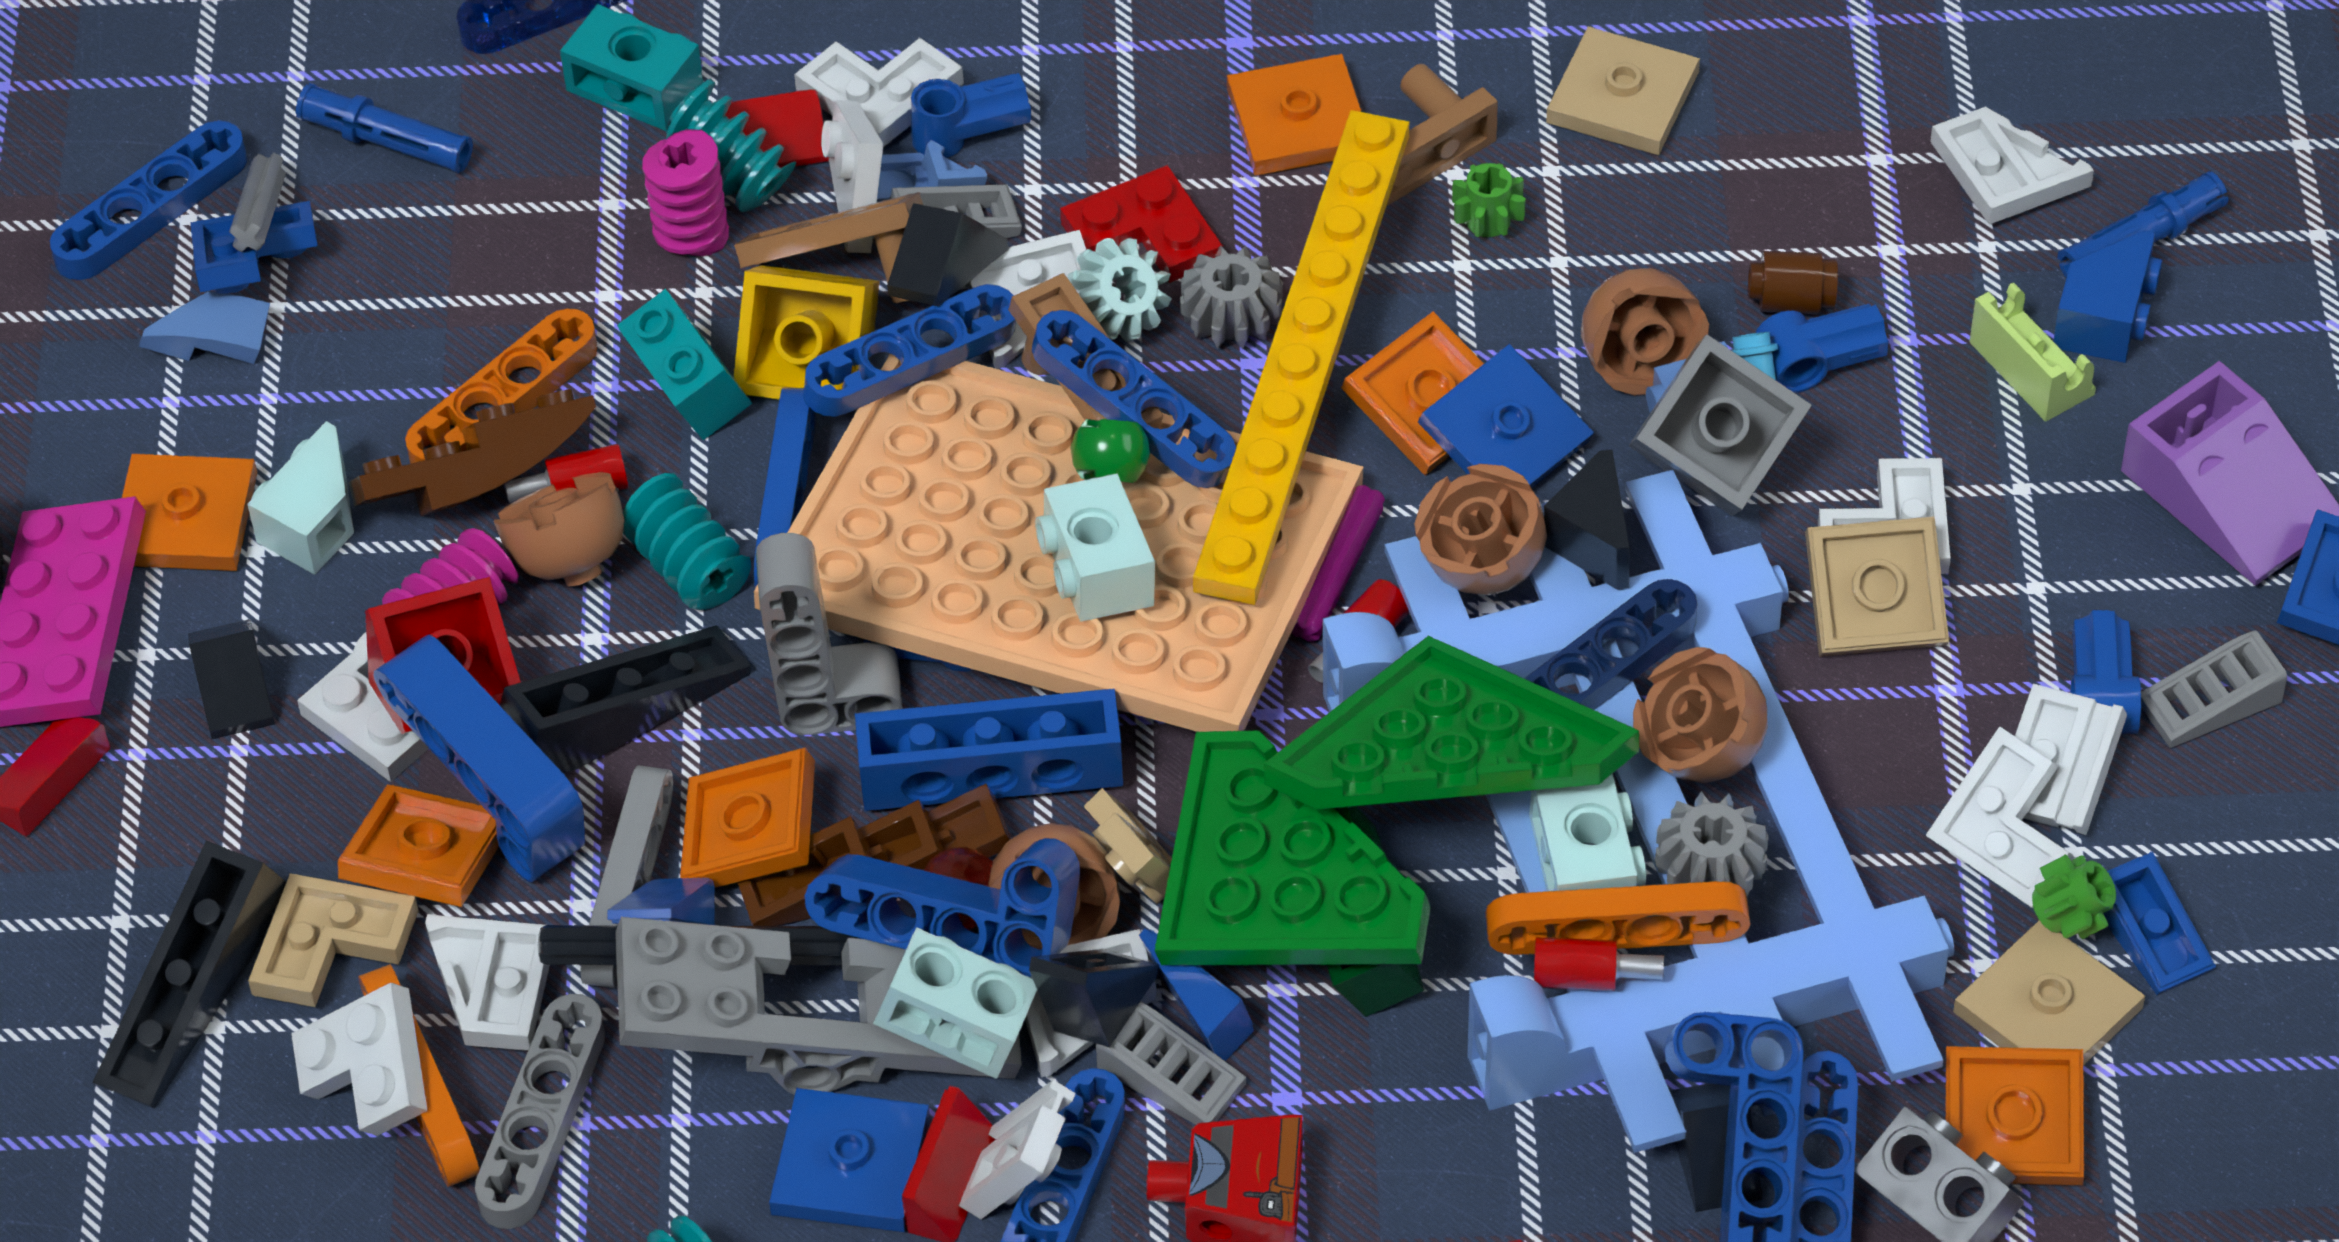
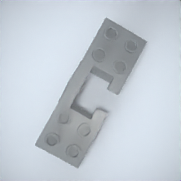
[616,917,1022,1095]

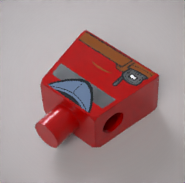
[1147,1114,1303,1242]

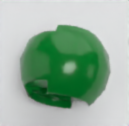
[1070,419,1150,483]

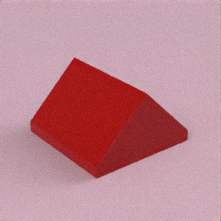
[365,577,521,734]

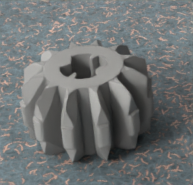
[1180,245,1283,349]
[1655,791,1768,896]

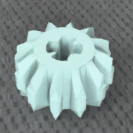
[1067,238,1172,342]

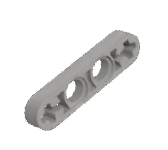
[580,765,673,988]
[475,994,606,1229]

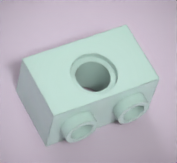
[1035,474,1155,622]
[1529,774,1646,920]

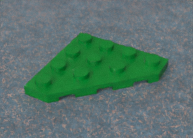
[1264,635,1639,809]
[1154,731,1431,965]

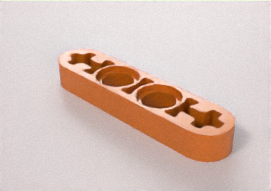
[405,308,598,464]
[1485,881,1750,955]
[358,964,480,1187]

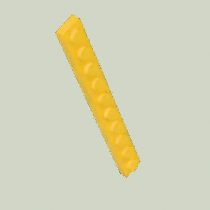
[1193,110,1409,605]

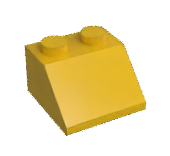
[734,265,880,399]

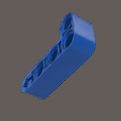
[373,634,585,882]
[805,838,1080,978]
[1664,1012,1803,1242]

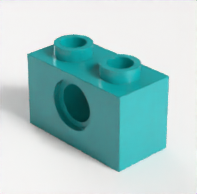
[560,4,703,131]
[616,288,752,440]

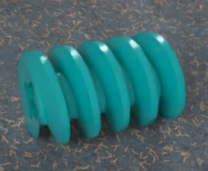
[666,78,797,212]
[623,473,751,610]

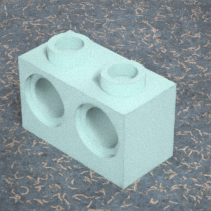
[873,927,1037,1079]

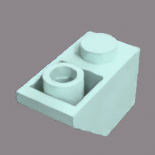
[247,421,354,574]

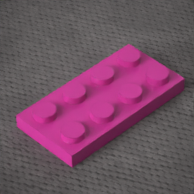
[0,496,146,727]

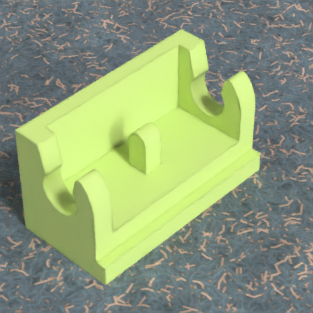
[1970,283,2096,422]

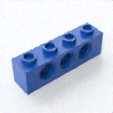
[855,688,1123,811]

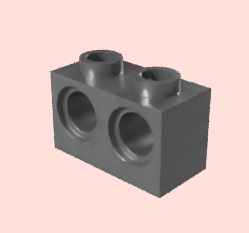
[1854,1106,2025,1242]

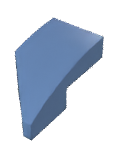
[877,140,988,202]
[139,291,270,364]

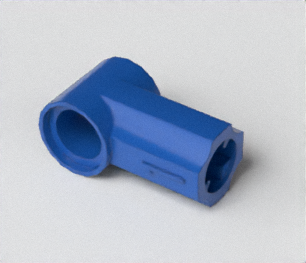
[911,73,1031,158]
[1756,304,1889,393]
[2070,610,2141,734]

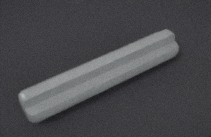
[229,152,286,252]

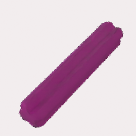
[1291,485,1385,642]

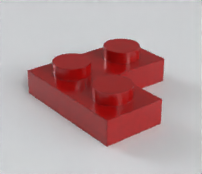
[1060,165,1223,283]

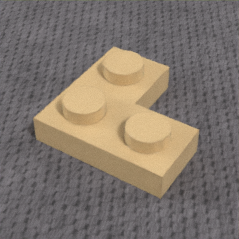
[1084,788,1172,904]
[248,873,419,1007]

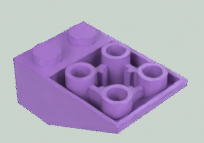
[2121,361,2339,586]

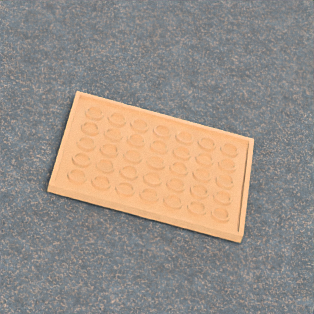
[754,354,1363,732]

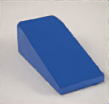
[2103,851,2216,995]
[607,878,715,925]
[1139,928,1254,1061]

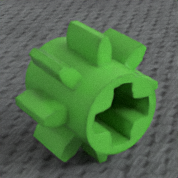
[1452,163,1526,237]
[2032,854,2116,939]

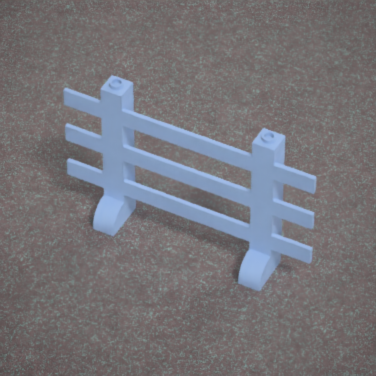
[1323,470,1954,1153]

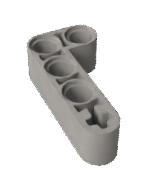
[756,533,903,735]

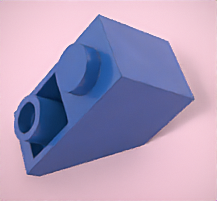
[2053,230,2163,363]

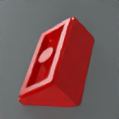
[725,89,829,168]
[0,717,111,837]
[902,1086,996,1242]

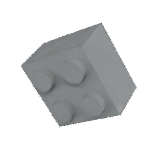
[1628,334,1812,516]

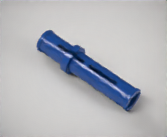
[296,83,473,173]
[2057,171,2228,278]

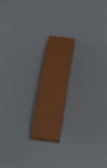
[737,784,1012,926]

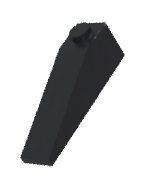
[500,625,752,773]
[93,840,286,1109]

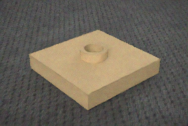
[1546,26,1700,155]
[1805,516,1949,657]
[1953,920,2145,1065]

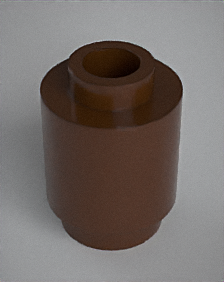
[1748,251,1838,314]

